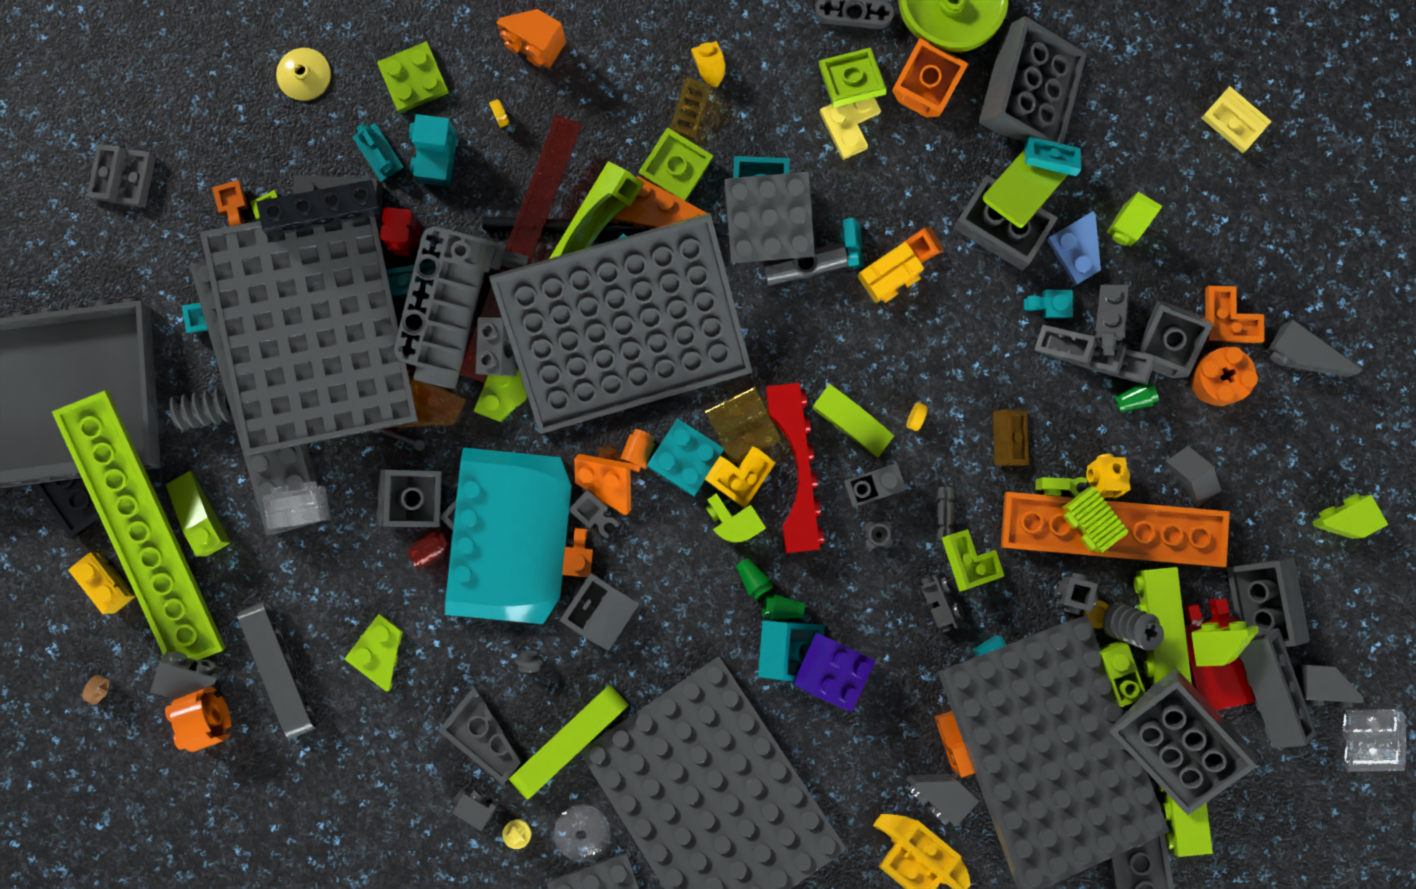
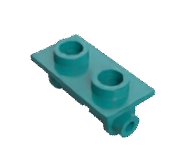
[352,123,404,182]

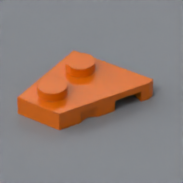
[574,454,631,515]

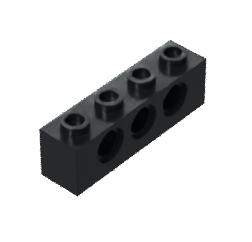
[256,180,380,237]

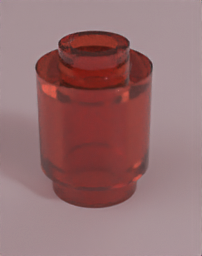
[407,530,451,569]

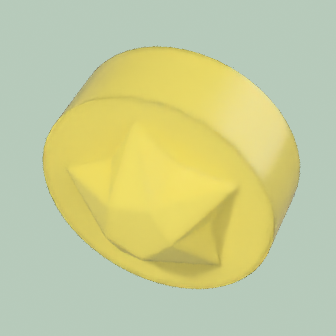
[502,819,532,849]

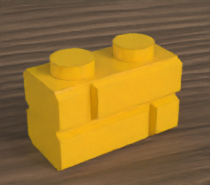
[857,242,924,303]
[68,552,136,614]

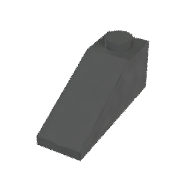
[1264,320,1362,377]

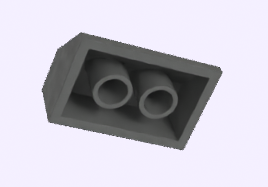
[1227,558,1310,647]

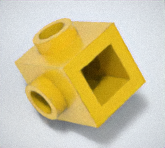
[1086,454,1131,499]

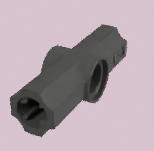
[762,242,848,286]

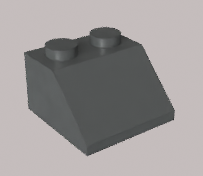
[377,469,441,527]

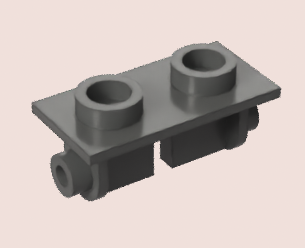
[921,571,964,632]

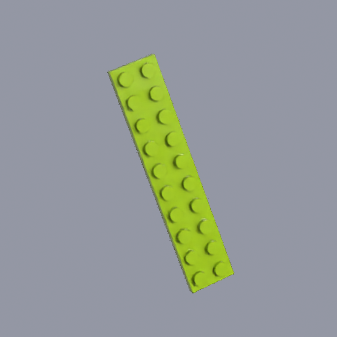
[52,389,226,660]

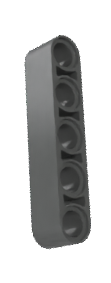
[238,601,317,739]

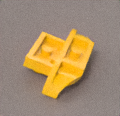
[873,814,970,889]

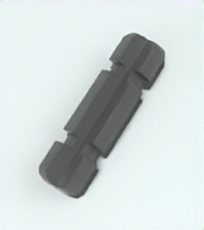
[938,487,954,541]

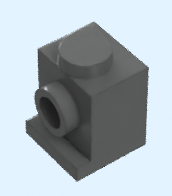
[452,788,500,831]

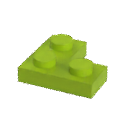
[942,529,1004,592]

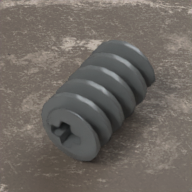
[170,388,233,430]
[1103,602,1164,651]

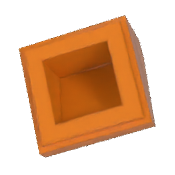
[902,227,944,263]

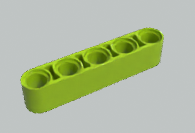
[509,684,629,800]

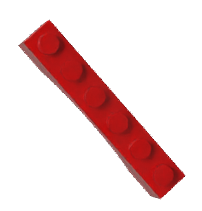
[766,383,824,554]

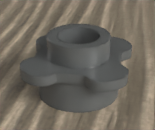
[864,521,893,549]

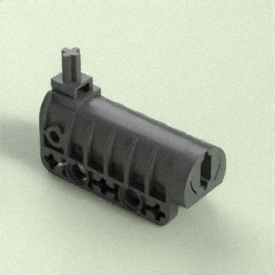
[394,226,529,389]

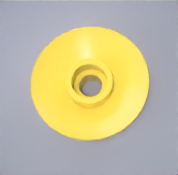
[276,48,331,101]

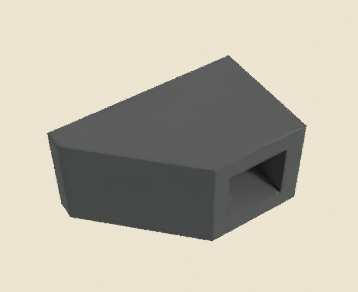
[844,463,906,508]
[150,651,222,700]
[1296,664,1363,708]

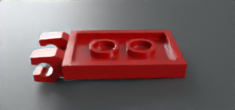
[1182,598,1256,710]

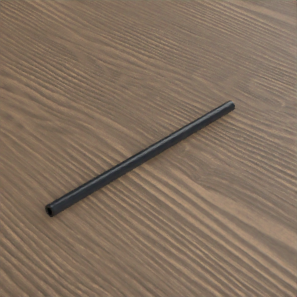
[482,217,729,238]

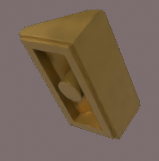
[993,409,1029,466]

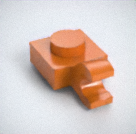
[212,180,248,226]
[562,528,594,577]

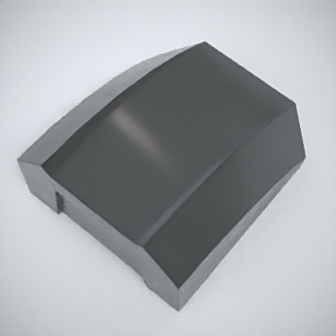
[1138,300,1213,378]

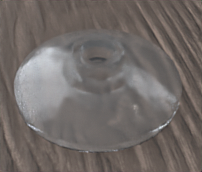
[554,804,610,862]

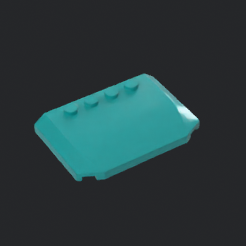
[445,448,572,624]

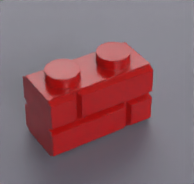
[380,207,422,258]

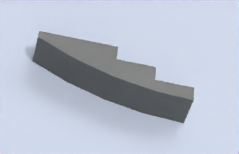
[1034,325,1156,385]

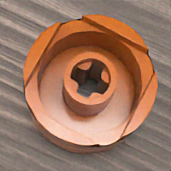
[1190,347,1258,406]
[165,686,231,752]

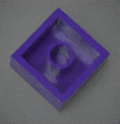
[793,632,876,712]

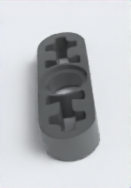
[815,0,894,29]

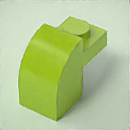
[706,493,766,543]

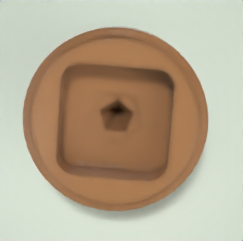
[82,675,109,705]

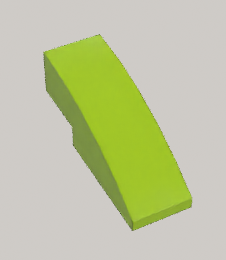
[812,384,894,458]

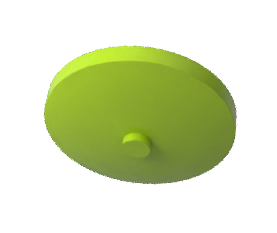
[898,0,1008,52]

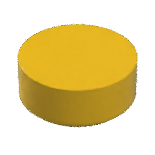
[489,99,510,128]
[906,402,928,431]
[1081,600,1109,628]

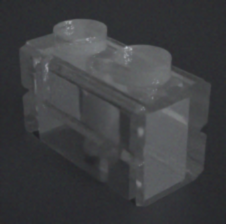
[262,481,330,530]

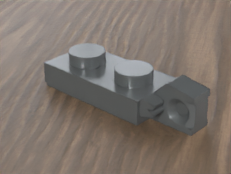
[1096,285,1130,355]

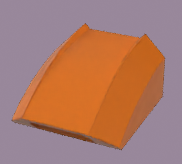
[892,38,969,118]

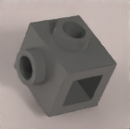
[1054,573,1098,615]

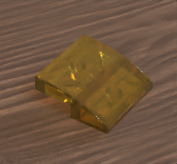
[705,387,781,464]

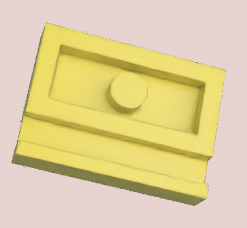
[1201,86,1272,153]

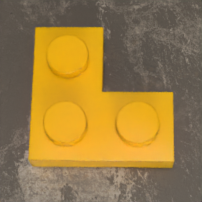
[705,447,776,508]

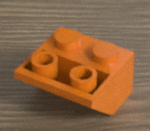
[496,9,566,69]

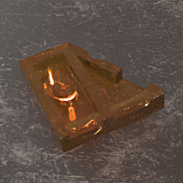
[394,379,467,428]

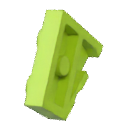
[345,614,403,692]

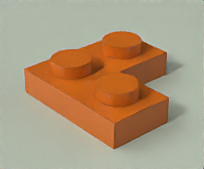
[1205,286,1264,343]

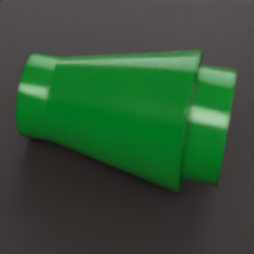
[1114,380,1159,413]
[736,558,773,601]
[762,593,805,621]

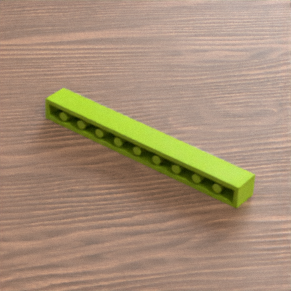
[1134,567,1213,857]

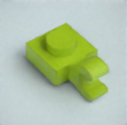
[1036,477,1087,498]

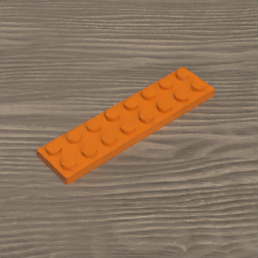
[1001,492,1230,567]

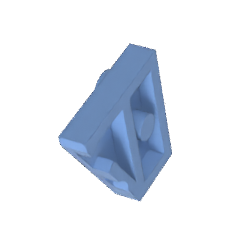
[1047,211,1101,286]

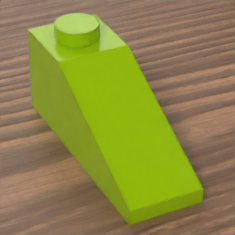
[166,471,231,557]

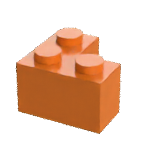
[934,711,975,778]

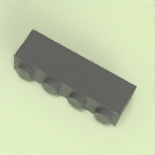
[1238,628,1316,748]

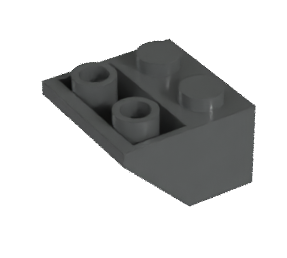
[559,573,639,651]
[906,774,979,827]

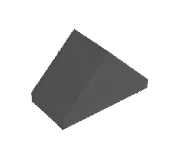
[1165,446,1221,507]

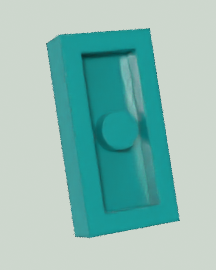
[1025,136,1081,176]

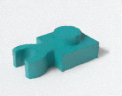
[840,218,864,269]

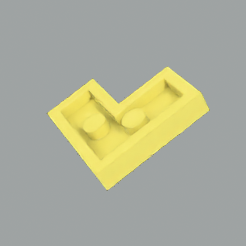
[819,98,881,160]

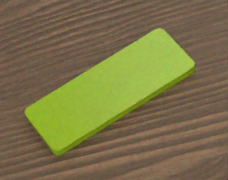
[983,149,1068,228]

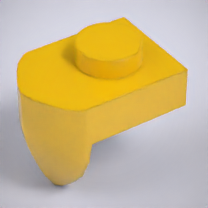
[691,41,725,88]

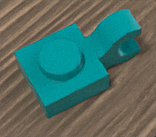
[1024,290,1073,319]

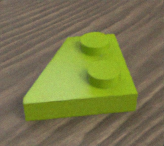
[474,369,528,422]

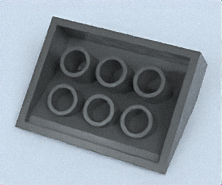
[979,17,1087,144]
[1109,668,1257,815]

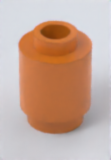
[620,429,655,472]

